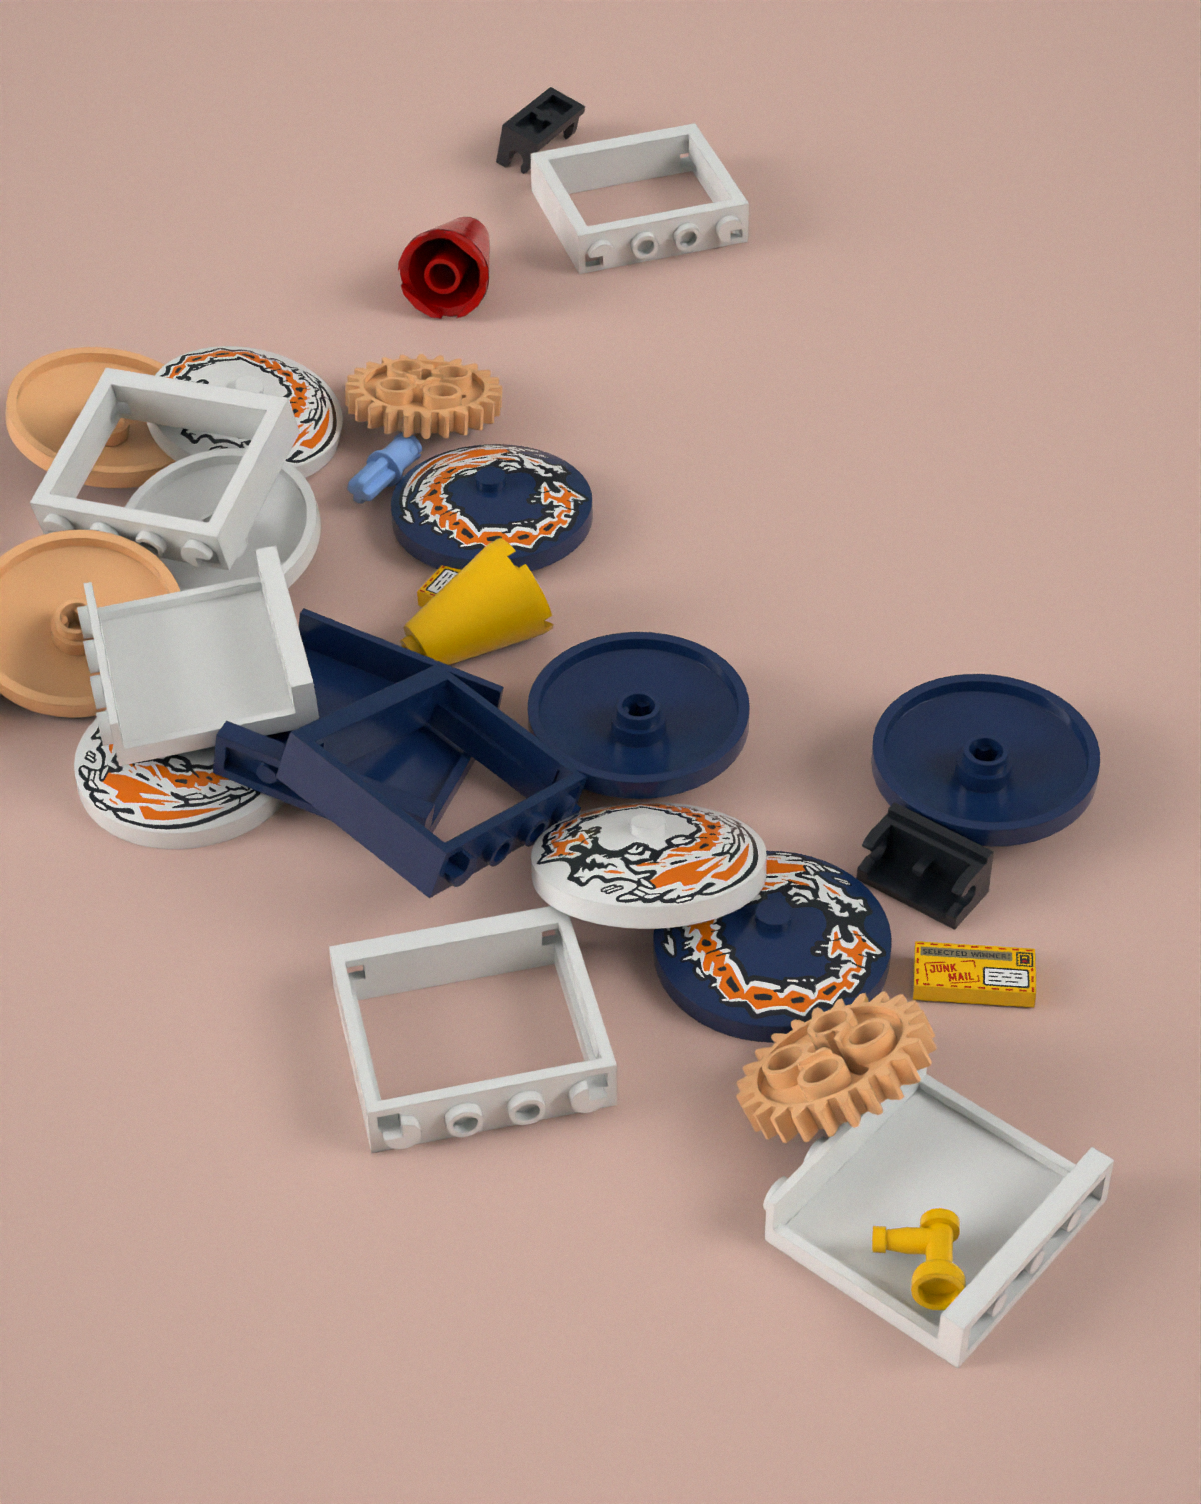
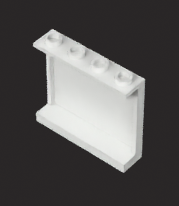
[77,545,319,766]
[763,1067,1114,1368]

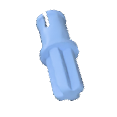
[347,432,422,504]

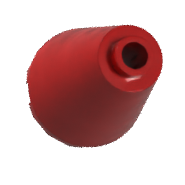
[398,217,490,319]

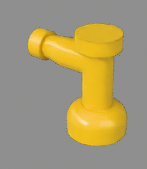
[872,1208,966,1310]

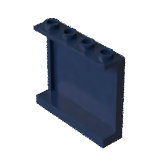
[213,608,504,833]

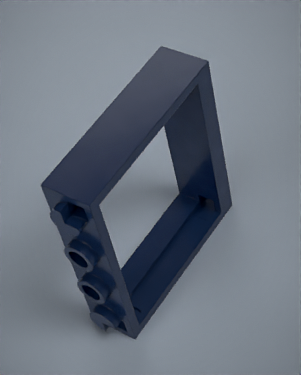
[276,664,588,899]

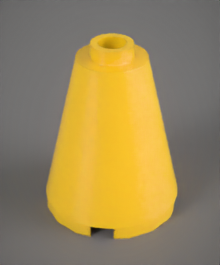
[400,538,554,665]

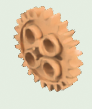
[345,354,502,439]
[736,992,937,1143]

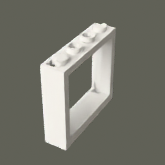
[530,123,749,274]
[30,368,300,571]
[329,906,617,1153]

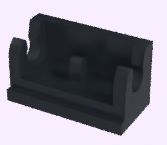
[496,87,585,174]
[856,802,994,930]

